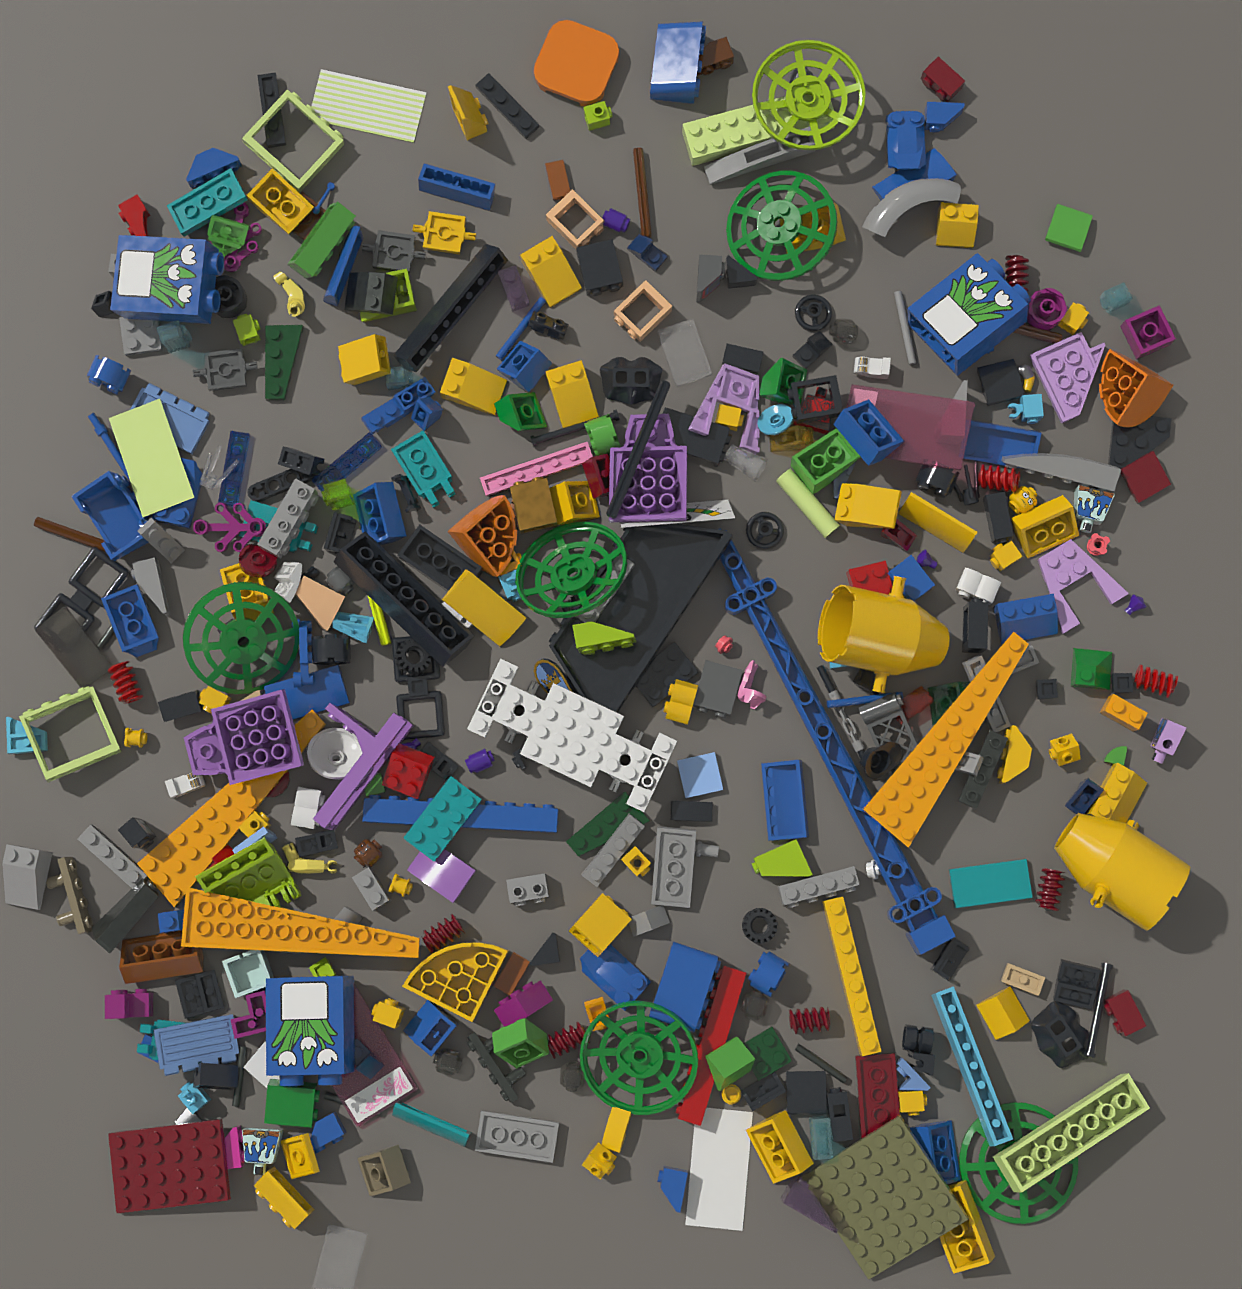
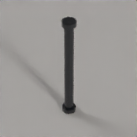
[530,409,620,447]
[1083,963,1113,1058]

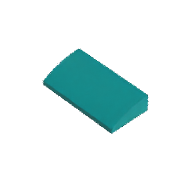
[392,1101,471,1147]

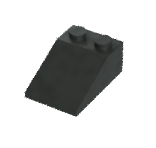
[344,272,398,315]

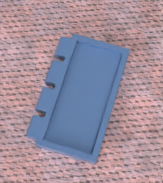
[130,383,210,454]
[153,1014,239,1076]

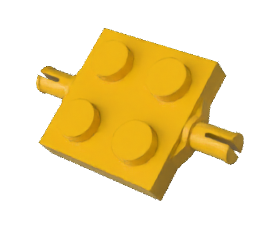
[412,211,477,255]

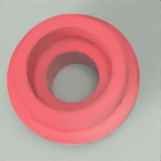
[715,636,733,654]

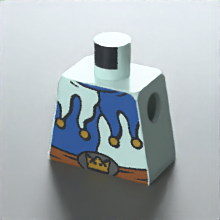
[1074,485,1114,533]
[242,1128,283,1175]

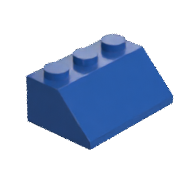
[834,399,904,466]
[353,482,406,546]
[993,593,1058,644]
[909,1120,961,1184]

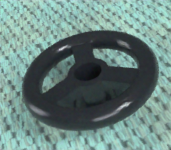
[795,294,832,331]
[746,512,784,549]

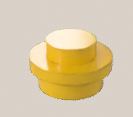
[721,1084,741,1104]

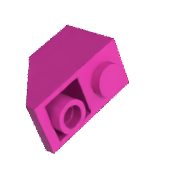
[225,1125,245,1169]

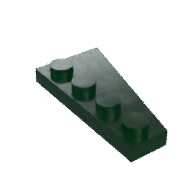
[265,325,304,401]
[566,792,650,857]

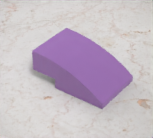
[407,849,476,903]

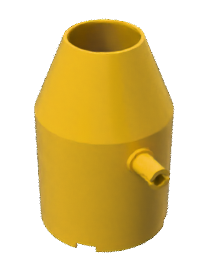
[817,576,950,693]
[1054,813,1190,931]

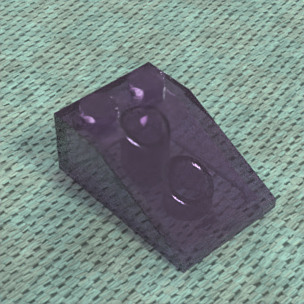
[781,1176,838,1233]

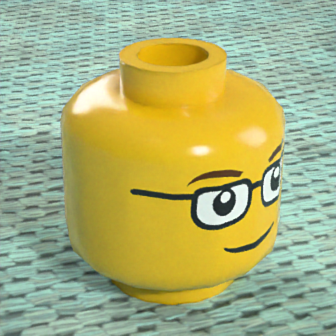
[1008,486,1037,514]

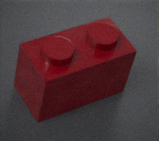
[921,56,965,102]
[582,453,610,499]
[1103,989,1146,1037]

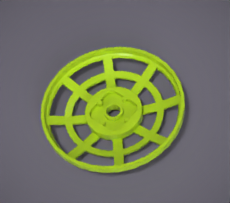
[752,40,866,150]

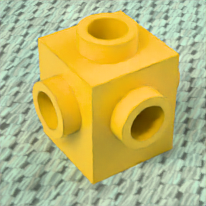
[1048,733,1081,766]
[582,1142,617,1180]

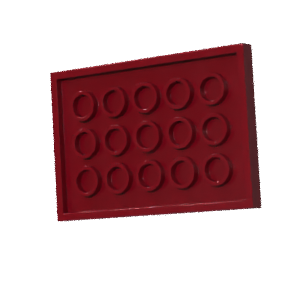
[108,1119,231,1214]

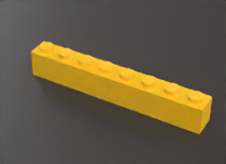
[822,896,881,1056]

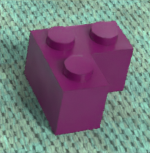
[494,980,553,1027]
[105,989,153,1019]
[230,990,266,1039]

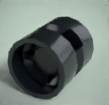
[902,1024,934,1054]

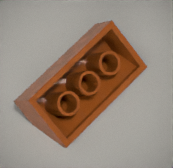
[119,931,204,984]

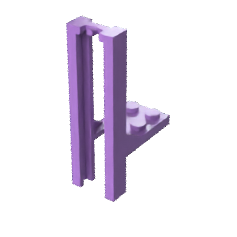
[313,703,414,831]

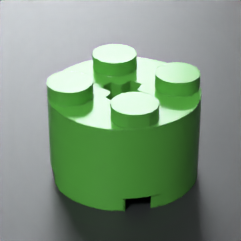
[584,414,621,456]

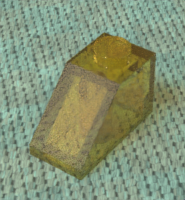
[769,425,814,452]

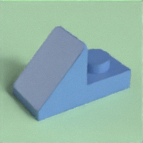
[896,1057,930,1091]

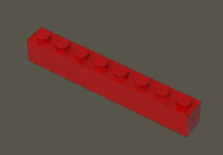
[675,965,746,1126]

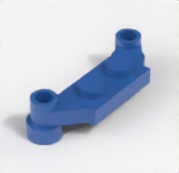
[292,619,314,688]

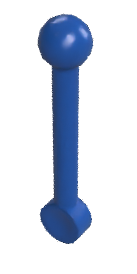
[312,183,335,214]

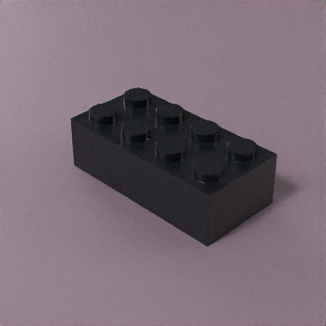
[398,524,484,592]

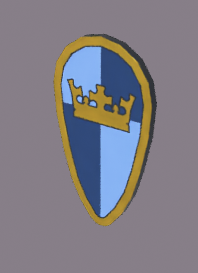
[534,658,575,694]

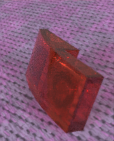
[895,686,934,725]

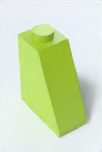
[751,839,812,877]

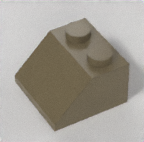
[357,1145,411,1196]

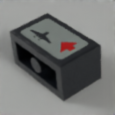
[118,817,156,849]

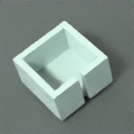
[222,950,274,998]

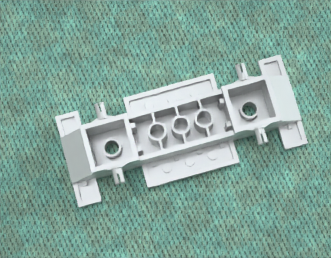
[467,659,677,812]

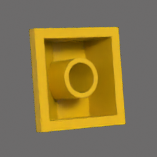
[936,202,979,248]
[549,481,600,525]

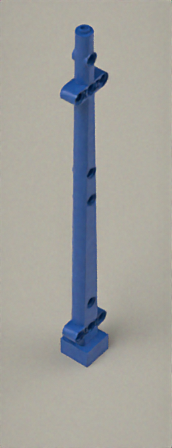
[718,529,956,955]

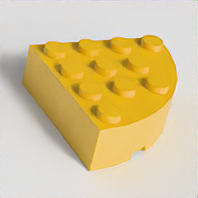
[402,942,509,1022]

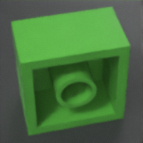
[492,1018,549,1068]

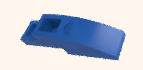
[361,377,436,435]

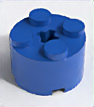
[87,355,131,395]
[748,951,790,998]

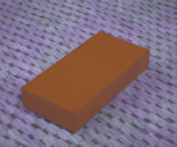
[545,160,570,201]
[494,952,530,995]

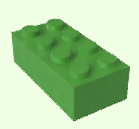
[287,202,356,278]

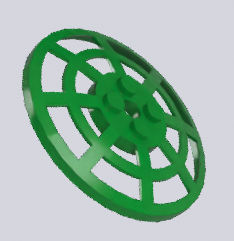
[726,171,838,281]
[515,522,627,618]
[183,582,299,694]
[580,1001,698,1115]
[959,1102,1078,1224]

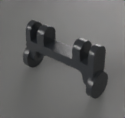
[391,474,421,513]

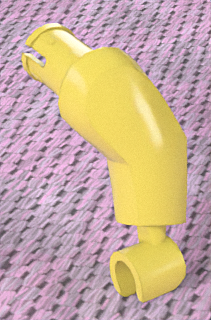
[273,272,305,317]
[282,843,337,874]

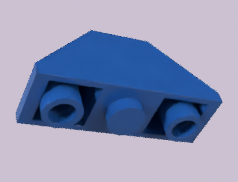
[186,148,242,189]

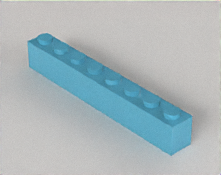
[931,987,1013,1146]

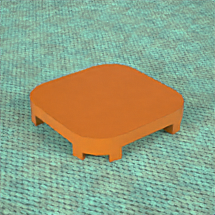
[534,20,619,107]

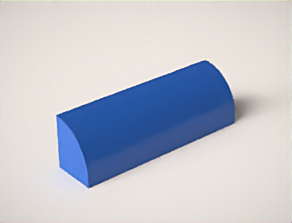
[418,164,495,210]

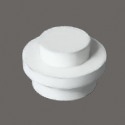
[866,860,881,879]

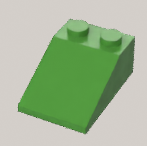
[791,428,861,494]

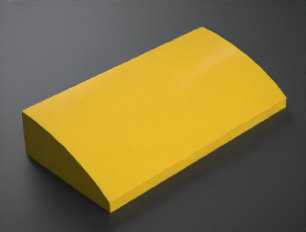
[898,492,977,553]
[442,569,526,646]

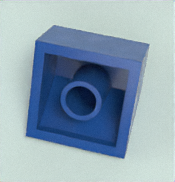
[497,341,552,392]

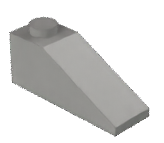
[131,557,171,616]

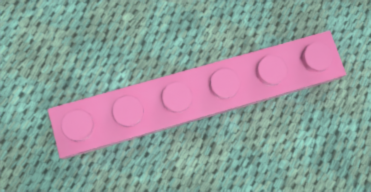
[480,441,593,497]

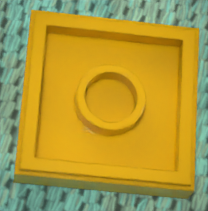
[281,1133,320,1179]

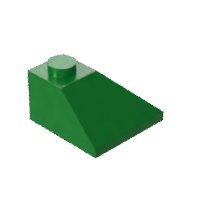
[759,358,807,406]
[494,392,547,431]
[1071,648,1112,690]

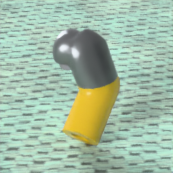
[1017,365,1035,393]

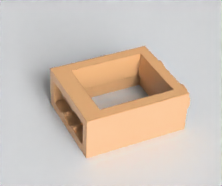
[546,189,604,249]
[614,280,672,342]

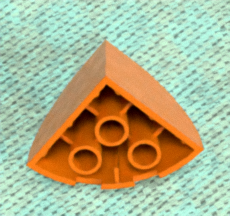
[1099,349,1174,427]
[447,495,517,577]

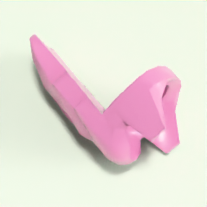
[737,660,767,709]

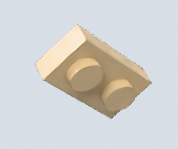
[1001,963,1045,996]

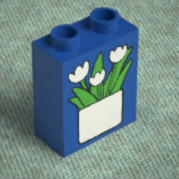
[110,235,224,324]
[907,253,1031,376]
[266,976,355,1086]

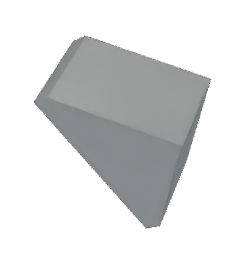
[629,905,670,937]

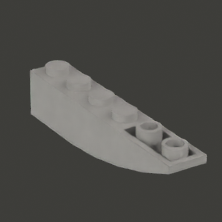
[704,127,816,185]
[1001,453,1121,492]

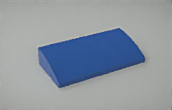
[872,148,957,201]
[323,226,363,307]
[959,419,1042,469]
[264,665,350,720]
[761,760,809,841]

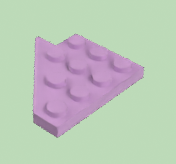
[1029,332,1105,424]

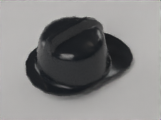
[859,741,903,779]

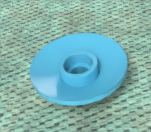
[757,404,793,435]

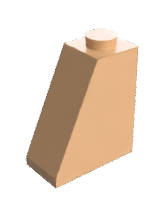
[295,576,345,631]

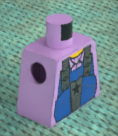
[1151,718,1186,764]

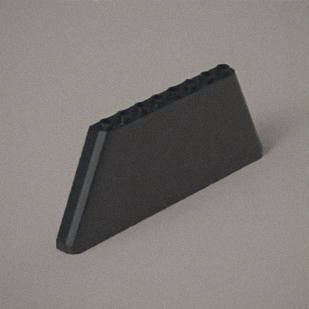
[549,523,733,713]

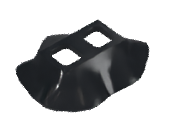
[600,357,663,405]
[1031,1001,1090,1068]

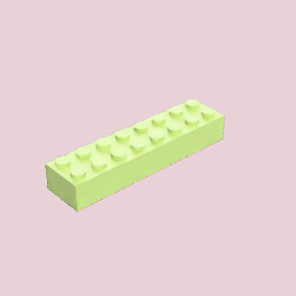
[682,94,835,166]
[993,1073,1150,1193]

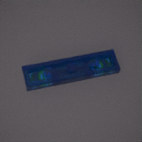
[218,431,250,508]
[312,432,382,496]

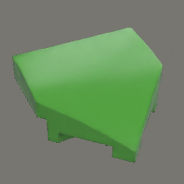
[207,215,249,257]

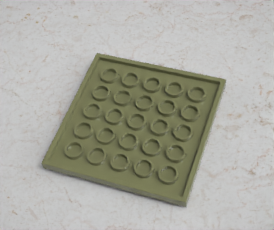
[802,1115,969,1280]

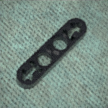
[247,468,318,502]

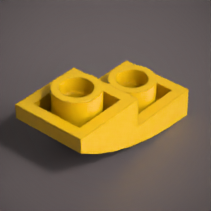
[601,1107,632,1153]

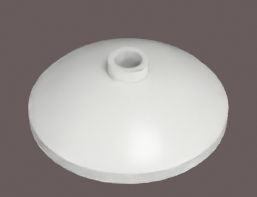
[307,728,362,779]

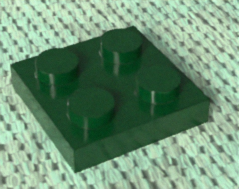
[743,1026,792,1081]

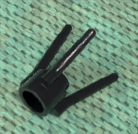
[954,460,980,506]

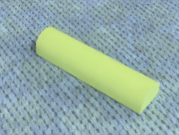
[776,468,840,539]

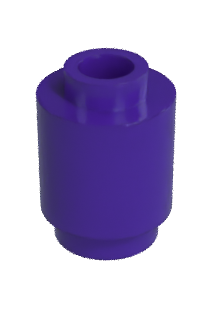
[602,208,631,233]
[465,749,495,774]

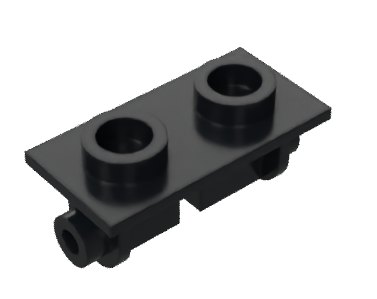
[528,311,569,340]

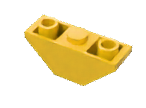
[997,725,1032,784]

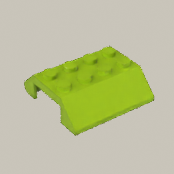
[195,837,302,908]

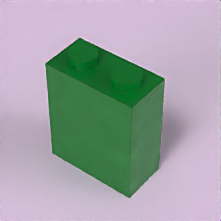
[264,1079,320,1128]

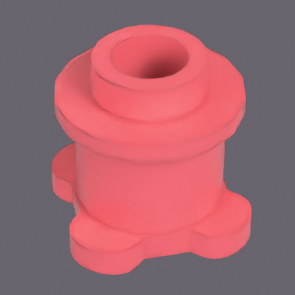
[1087,533,1110,556]

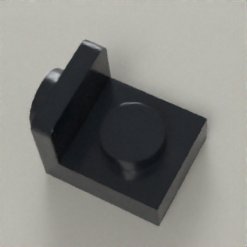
[853,668,880,695]
[512,747,528,770]

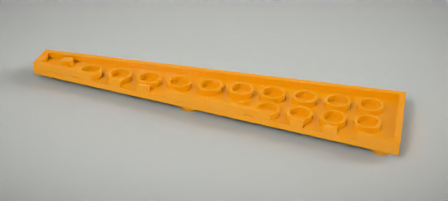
[863,632,1029,848]
[137,709,326,907]
[181,887,420,958]

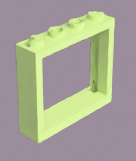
[242,90,344,193]
[19,686,121,783]

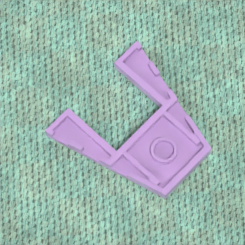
[688,364,760,454]
[1038,539,1128,634]

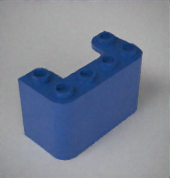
[649,941,721,1032]

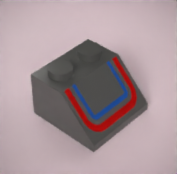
[696,255,725,302]

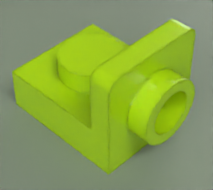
[309,957,337,977]

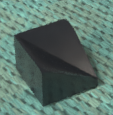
[91,291,114,317]

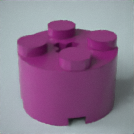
[1027,288,1067,331]

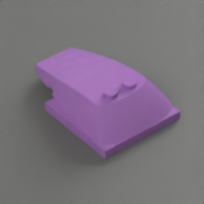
[609,414,687,523]
[184,689,304,785]

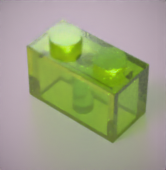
[321,479,355,510]

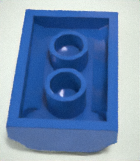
[885,111,926,169]
[152,458,204,529]
[101,584,159,657]
[580,944,651,1011]

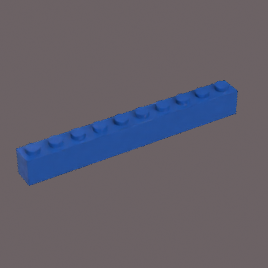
[362,795,559,833]

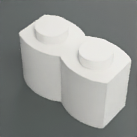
[955,567,1001,605]
[291,787,325,829]

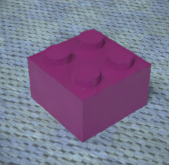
[1120,305,1176,360]

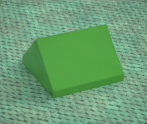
[706,1037,755,1091]

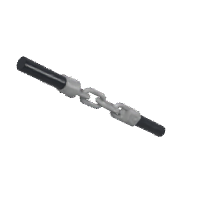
[817,665,870,778]

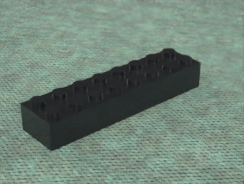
[334,532,474,667]

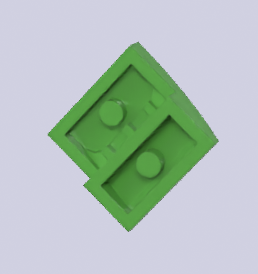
[1045,204,1093,252]

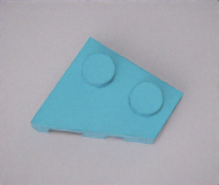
[332,612,374,643]
[6,717,48,755]

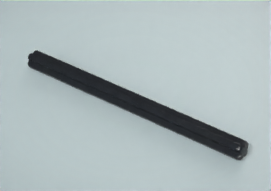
[606,380,670,519]

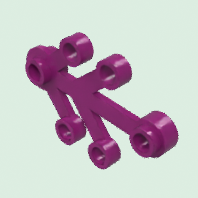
[210,202,262,272]
[193,503,267,552]

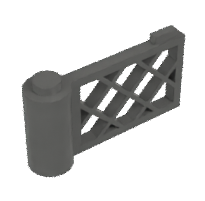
[859,692,918,777]

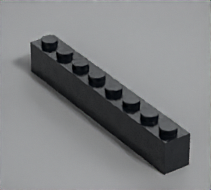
[393,244,508,372]

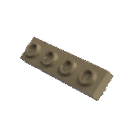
[46,857,93,934]

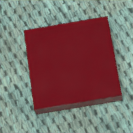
[1120,451,1171,503]

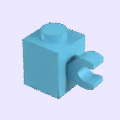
[1008,394,1044,424]
[499,570,525,602]
[178,1082,212,1114]

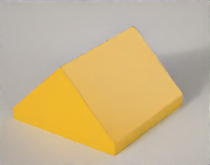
[976,986,1030,1040]

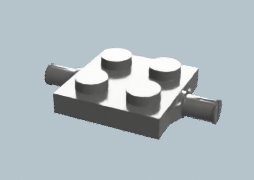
[362,230,426,273]
[193,348,258,391]

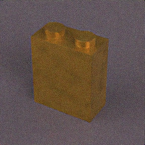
[510,477,558,534]

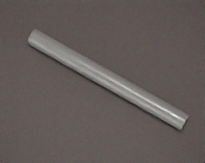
[894,291,916,365]

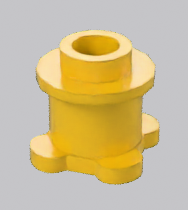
[124,728,148,748]
[388,873,413,897]

